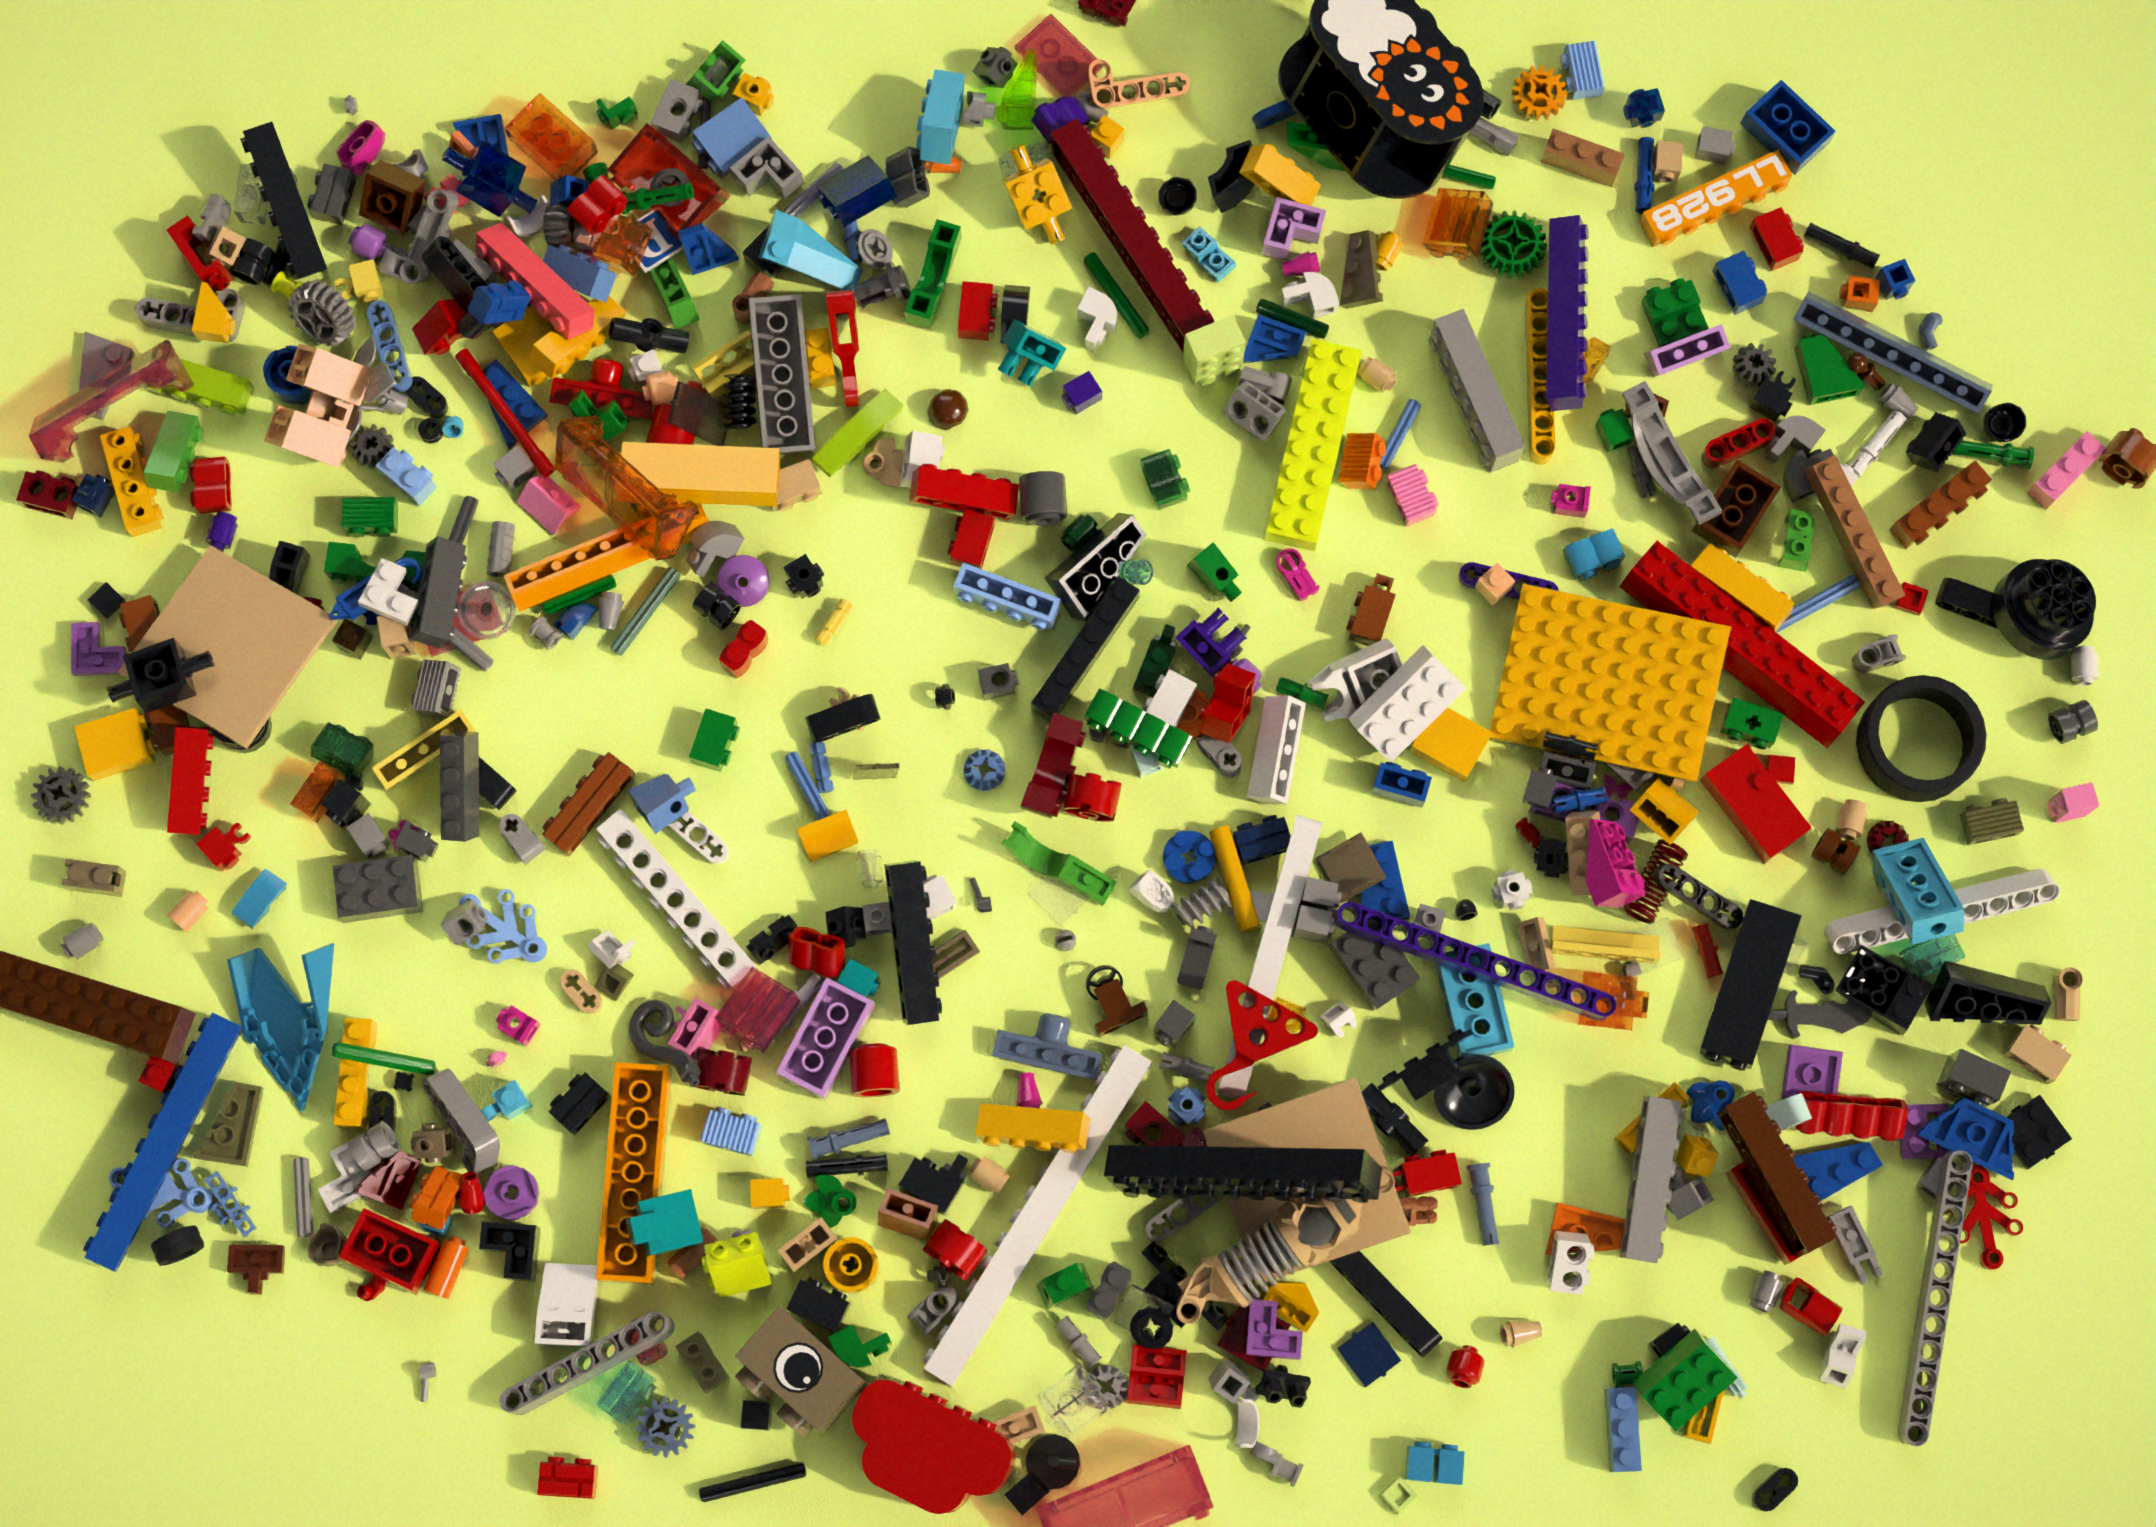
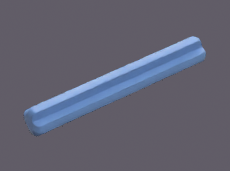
[1776,575,1860,633]

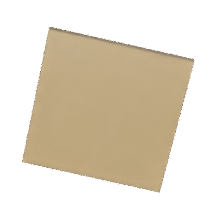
[118,545,338,749]
[1203,1078,1411,1285]

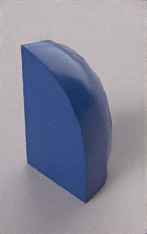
[553,603,599,640]

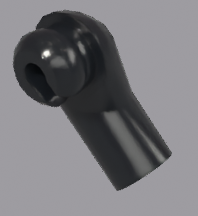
[1799,964,1835,995]

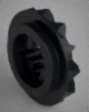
[1130,1306,1174,1349]

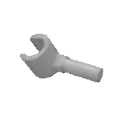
[1623,962,1641,1000]
[419,1362,437,1402]

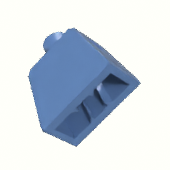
[628,774,696,834]

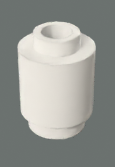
[2071,646,2099,686]

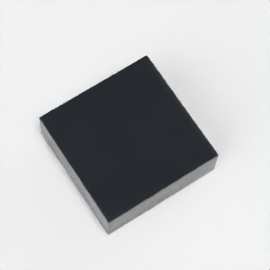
[87,582,126,619]

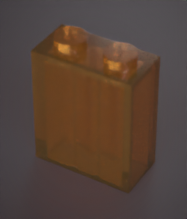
[1422,188,1494,260]

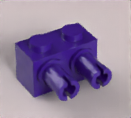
[1175,607,1247,678]

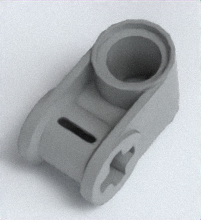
[1852,634,1907,673]
[1196,735,1241,777]
[499,814,547,865]
[907,1285,958,1337]

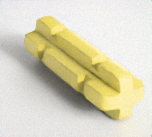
[815,599,853,646]

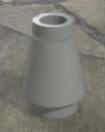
[1879,383,1919,419]
[598,591,624,630]

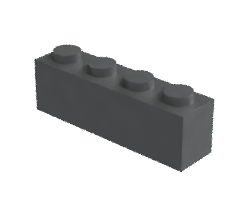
[410,536,467,648]
[440,730,479,842]

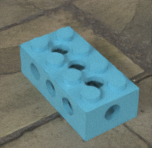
[1873,837,1964,945]
[1435,943,1515,1058]

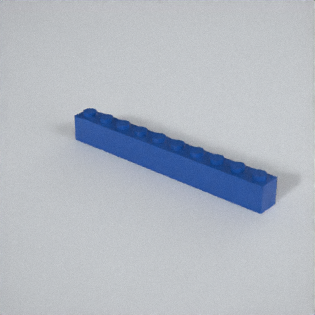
[83,1012,243,1273]

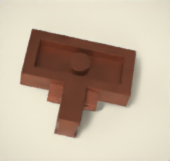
[227,1245,285,1295]

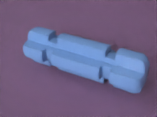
[810,742,834,793]

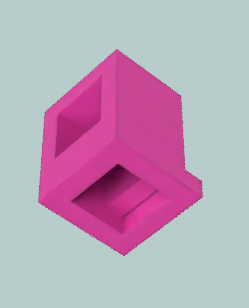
[1550,484,1591,518]
[496,1005,541,1047]

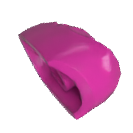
[336,120,386,175]

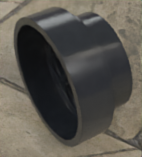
[1992,559,2096,660]

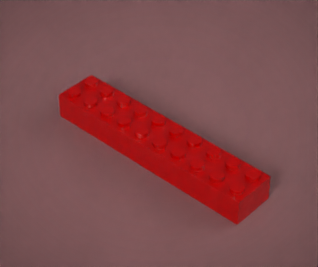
[1619,540,1865,749]

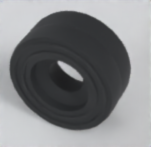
[151,1225,204,1266]

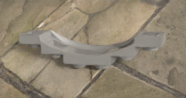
[1622,381,1722,525]

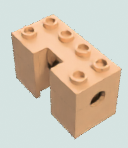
[264,343,373,467]

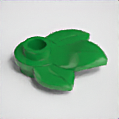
[803,1174,857,1228]

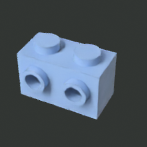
[376,447,437,507]

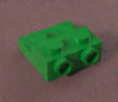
[1641,278,1709,348]

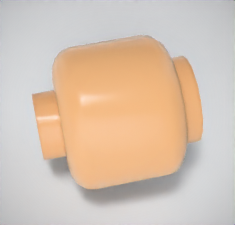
[642,370,682,407]

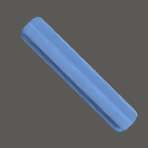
[1380,399,1421,469]
[785,751,831,820]

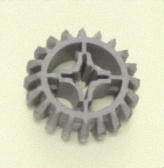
[288,279,356,347]

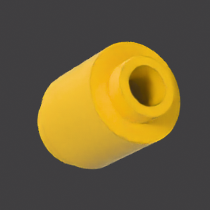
[1376,231,1403,271]

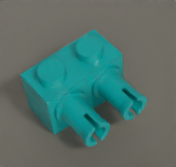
[998,319,1067,387]

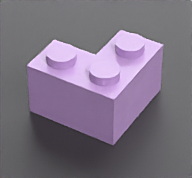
[1262,197,1326,261]

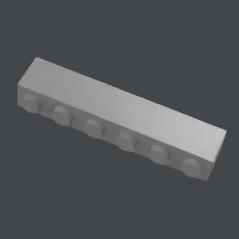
[1619,1096,1684,1263]

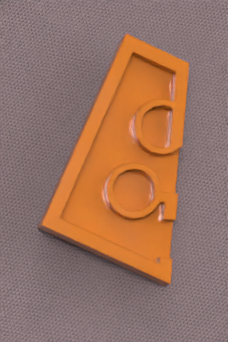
[1544,1202,1625,1255]

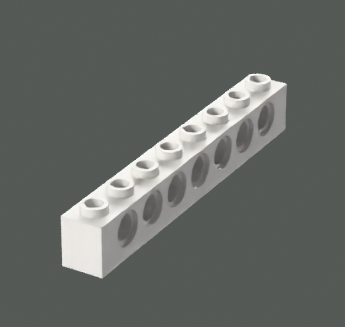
[596,808,759,991]

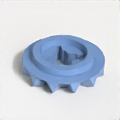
[963,749,1005,791]

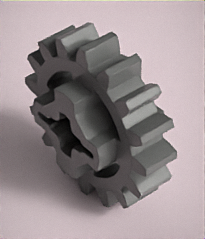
[31,766,91,825]

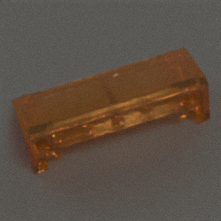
[555,415,699,561]

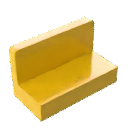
[797,809,859,862]

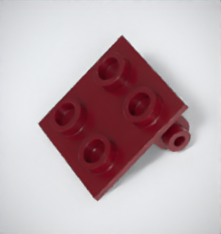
[1078,0,1136,28]

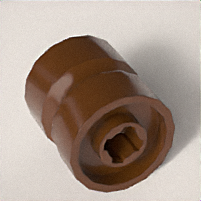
[1810,828,1861,876]

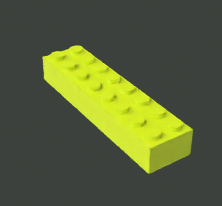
[1264,339,1362,552]

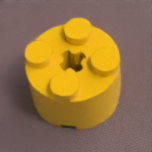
[823,1237,879,1294]

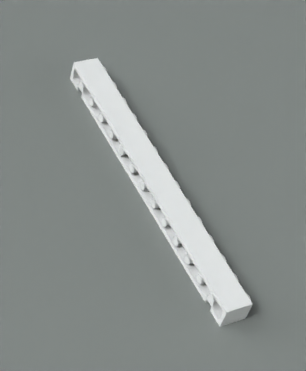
[922,1045,1152,1387]

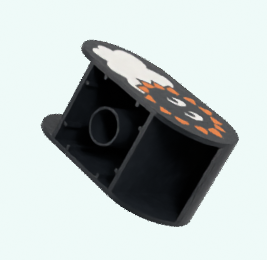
[1278,0,1484,199]

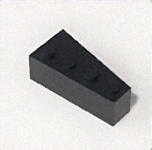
[1045,513,1146,621]
[1925,961,2051,1025]

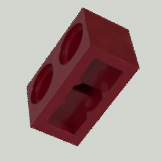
[16,470,78,520]

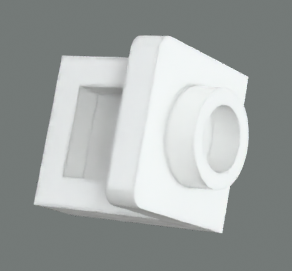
[587,929,635,969]

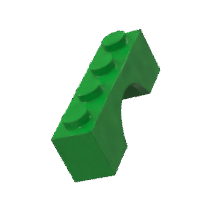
[905,219,962,329]
[324,541,425,592]

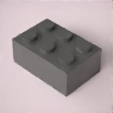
[333,854,423,923]
[1327,919,1421,1011]

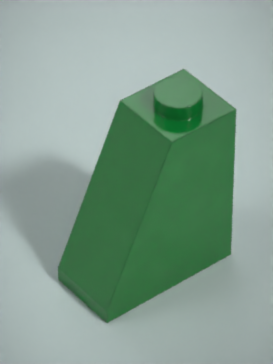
[1794,334,1864,405]

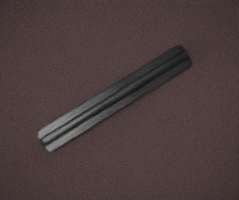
[699,1462,807,1502]

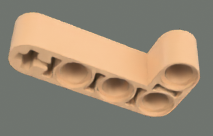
[1087,59,1190,110]

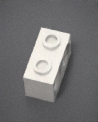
[1547,1231,1594,1295]

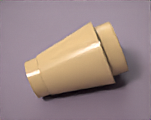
[1500,1321,1542,1348]

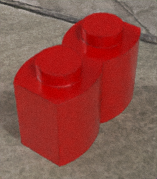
[567,174,629,236]
[190,456,232,514]
[719,620,769,678]
[788,927,845,977]

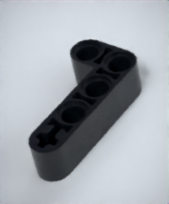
[422,236,495,339]

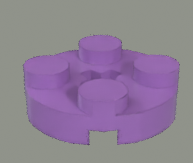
[484,1165,540,1220]

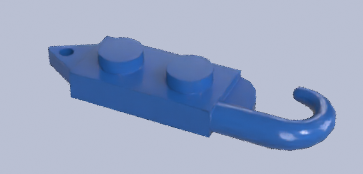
[329,557,423,621]

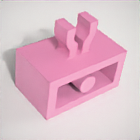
[668,997,729,1061]

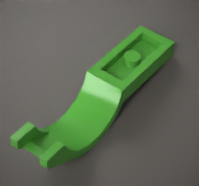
[1001,821,1117,906]

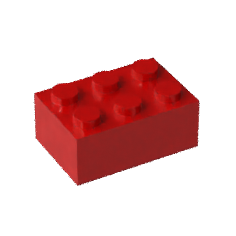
[339,1208,441,1296]

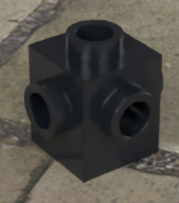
[783,553,825,599]
[1534,838,1569,878]
[825,906,866,948]

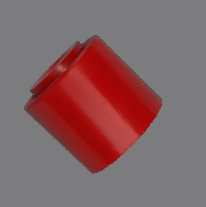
[646,404,700,445]
[849,1043,900,1098]

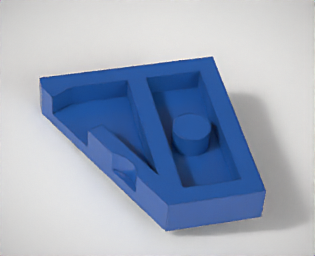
[453,114,510,169]
[678,223,739,275]
[1243,315,1307,363]

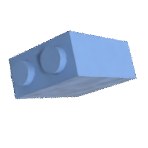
[691,97,772,179]

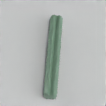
[610,567,680,656]

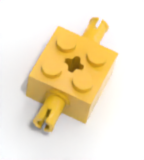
[1001,144,1072,244]

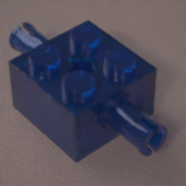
[441,140,538,217]

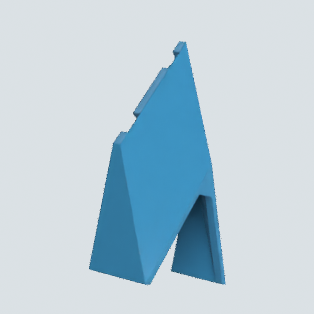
[227,943,335,1112]

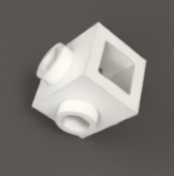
[1492,870,1532,910]

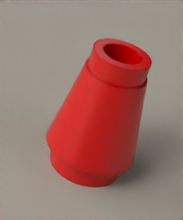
[458,1172,485,1214]

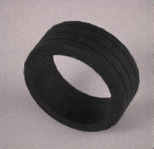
[1856,675,1987,802]

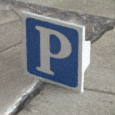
[617,206,684,273]

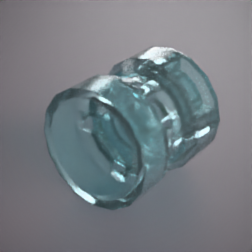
[1118,559,1153,585]

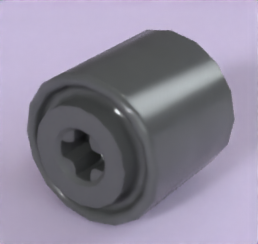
[1019,471,1068,526]

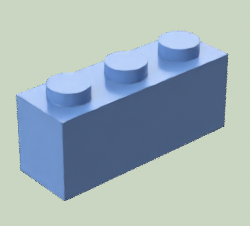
[543,244,617,302]
[1604,1387,1642,1473]

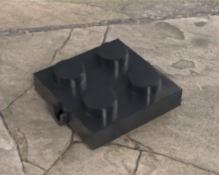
[2006,1094,2072,1170]

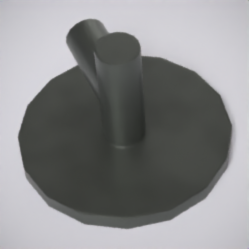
[1026,1434,1080,1490]

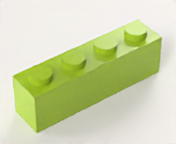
[140,350,254,415]

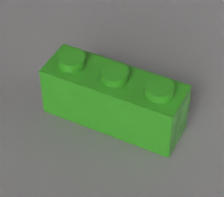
[144,410,203,493]

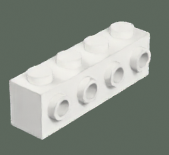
[1247,695,1306,805]

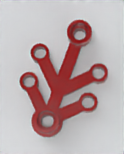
[1947,1165,2023,1270]

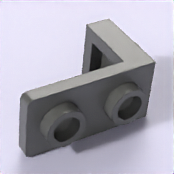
[1177,926,1217,990]

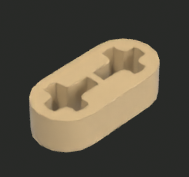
[560,969,603,1015]

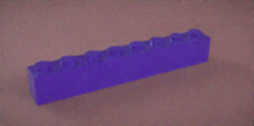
[1546,215,1589,411]

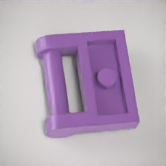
[1900,1104,1950,1159]

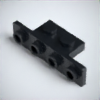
[1377,1029,1473,1101]
[1141,1242,1228,1330]

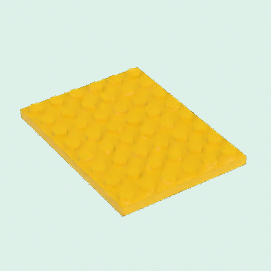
[1490,584,1731,782]

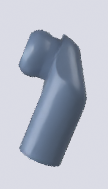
[1919,312,1943,351]

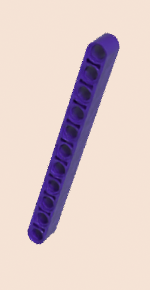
[1334,902,1616,1021]

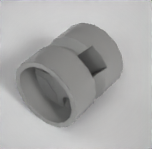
[348,1121,400,1171]

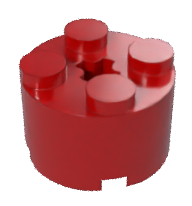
[1063,773,1122,822]
[922,1219,987,1281]

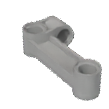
[378,190,459,284]

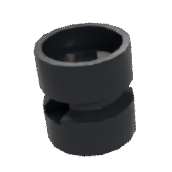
[229,238,274,285]
[692,582,742,631]

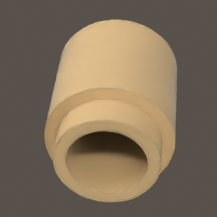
[1358,357,1398,393]
[1835,799,1867,840]
[968,1156,1010,1194]

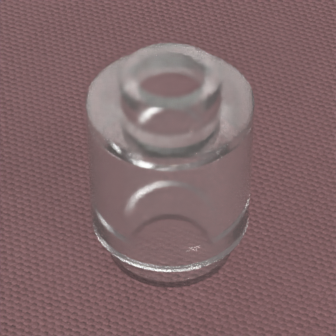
[855,849,884,890]

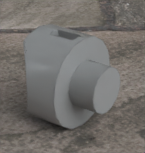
[963,91,996,127]
[389,149,429,179]

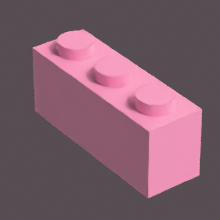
[2027,431,2106,510]

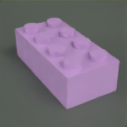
[776,977,875,1101]

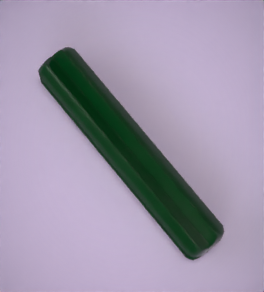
[1256,299,1329,339]

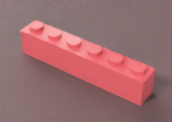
[475,222,595,340]

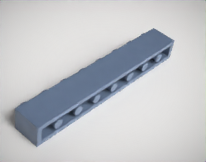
[1794,291,1993,414]

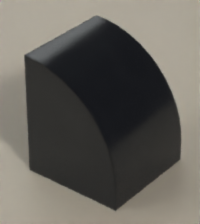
[1004,1470,1050,1516]

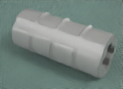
[487,521,515,577]

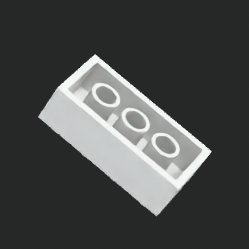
[1348,645,1466,762]

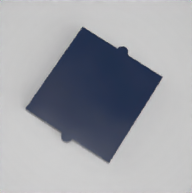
[1337,1322,1402,1388]

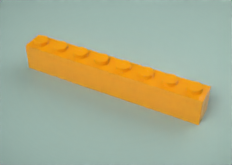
[503,503,708,612]

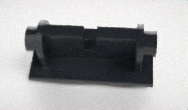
[746,914,798,965]

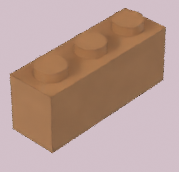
[1541,128,1625,187]

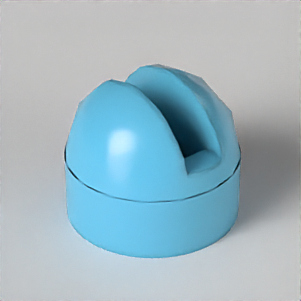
[442,416,464,438]

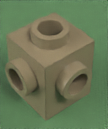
[411,1122,456,1163]

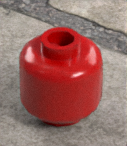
[1446,1345,1485,1389]

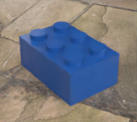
[1740,80,1836,175]

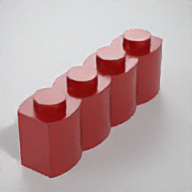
[1795,1091,1908,1141]

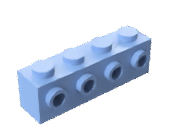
[953,563,1061,630]

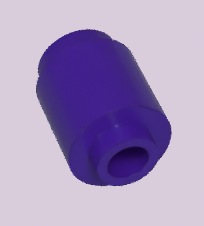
[205,511,238,552]

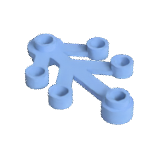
[459,889,547,964]
[109,1158,213,1228]

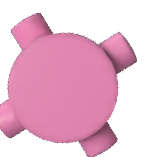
[486,1051,508,1068]

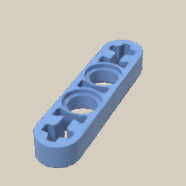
[367,300,413,392]

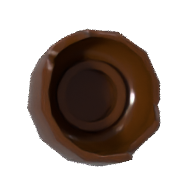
[927,389,969,430]

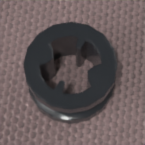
[418,418,443,444]

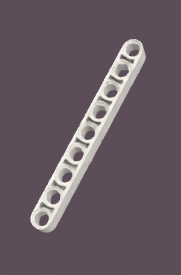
[1824,869,2060,954]

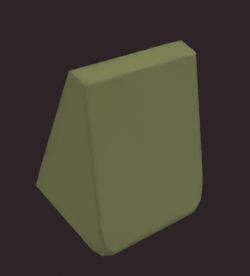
[594,963,634,1001]

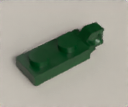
[1133,624,1177,697]

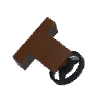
[1086,965,1148,1037]

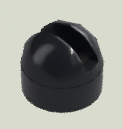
[1455,899,1478,921]

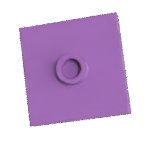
[1781,1044,1843,1098]

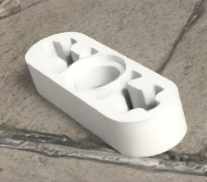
[668,811,729,865]

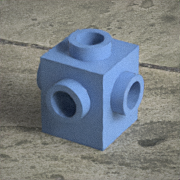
[1168,1086,1206,1127]

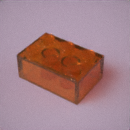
[504,93,598,181]

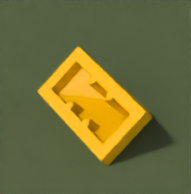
[1263,1283,1319,1333]

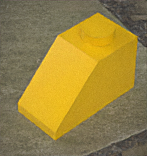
[192,282,235,343]

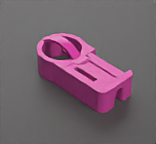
[1276,548,1320,601]

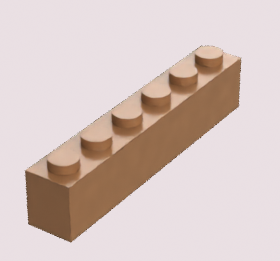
[1804,455,1905,609]

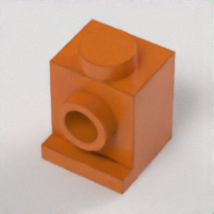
[1839,276,1880,312]

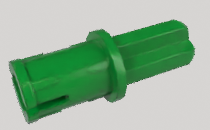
[1276,677,1329,710]

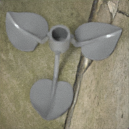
[346,335,408,443]

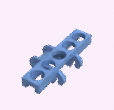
[205,1171,257,1237]

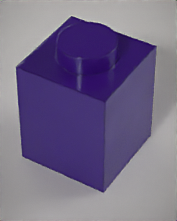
[1061,371,1103,415]

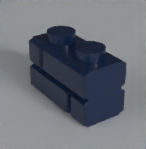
[1233,815,1291,865]

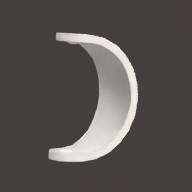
[506,195,549,237]
[1236,1399,1259,1448]

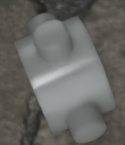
[345,95,358,115]

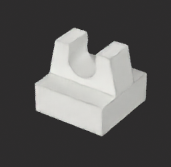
[1319,1001,1357,1038]

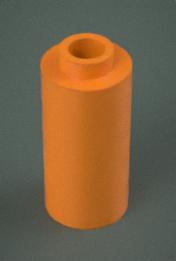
[423,1236,469,1300]

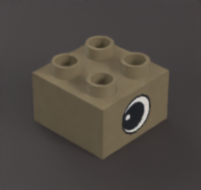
[735,1305,868,1437]

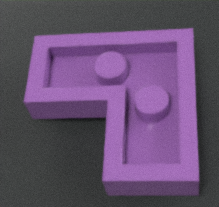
[71,622,126,676]
[1245,1299,1303,1360]

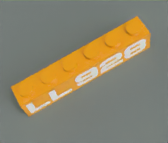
[1639,150,1793,247]

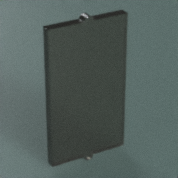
[667,382,731,446]

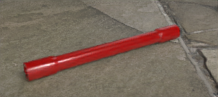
[455,348,556,478]

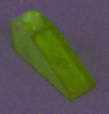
[996,49,1038,130]

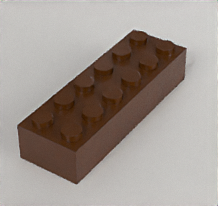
[1716,1092,1837,1258]

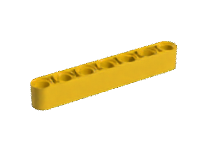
[1525,288,1555,465]

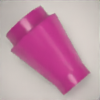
[1282,251,1321,277]
[1016,1072,1043,1108]

